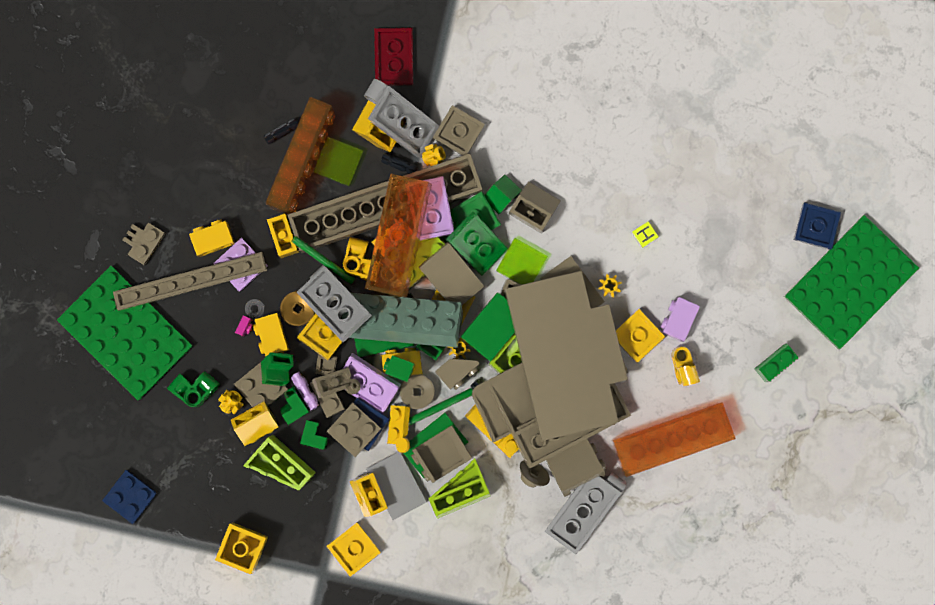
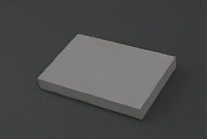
[366,452,427,520]

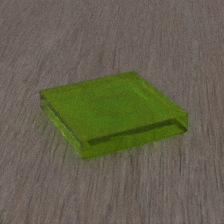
[314,137,363,186]
[496,238,548,285]

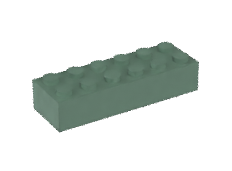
[342,293,463,347]

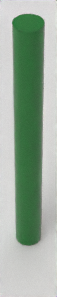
[291,236,355,284]
[409,388,473,426]

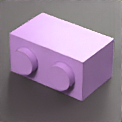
[660,297,700,342]

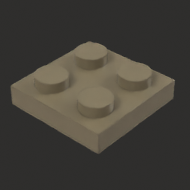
[433,105,485,156]
[234,362,288,407]
[327,403,382,457]

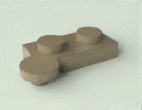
[312,367,361,398]

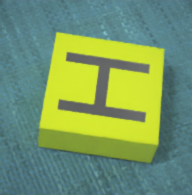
[632,222,659,248]

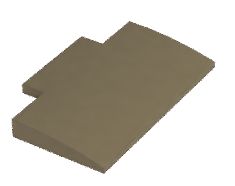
[505,271,628,441]

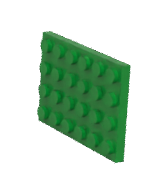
[783,215,919,350]
[57,266,193,401]

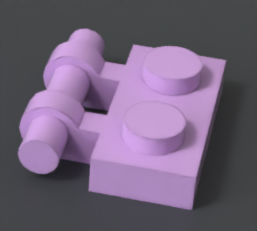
[291,372,319,412]

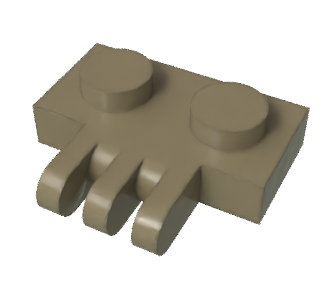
[122,223,166,265]

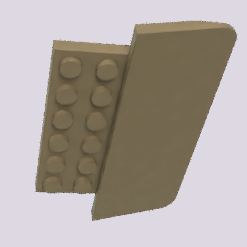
[472,361,631,468]

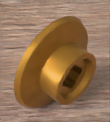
[280,291,314,326]

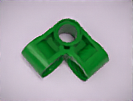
[167,371,220,408]

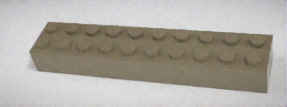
[288,154,483,253]

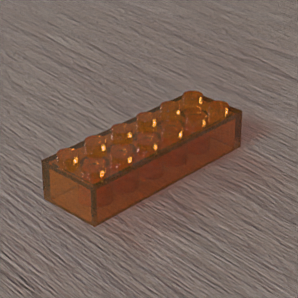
[265,97,336,215]
[365,174,432,298]
[611,402,736,477]

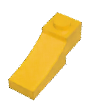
[465,404,519,458]

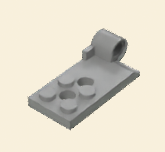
[364,79,439,158]
[296,265,372,342]
[545,472,627,554]

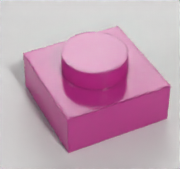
[235,315,253,337]

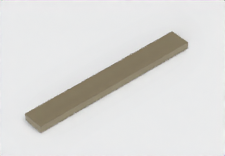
[113,252,268,311]

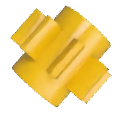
[422,144,446,166]
[598,274,622,298]
[448,337,471,359]
[218,390,243,414]

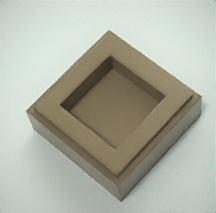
[315,355,337,375]

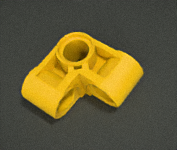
[343,237,381,283]
[671,346,700,386]

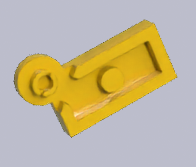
[387,405,410,453]

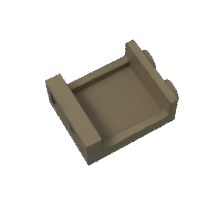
[411,426,472,483]
[546,439,607,497]

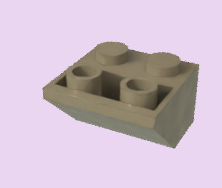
[509,181,561,233]
[435,359,479,390]

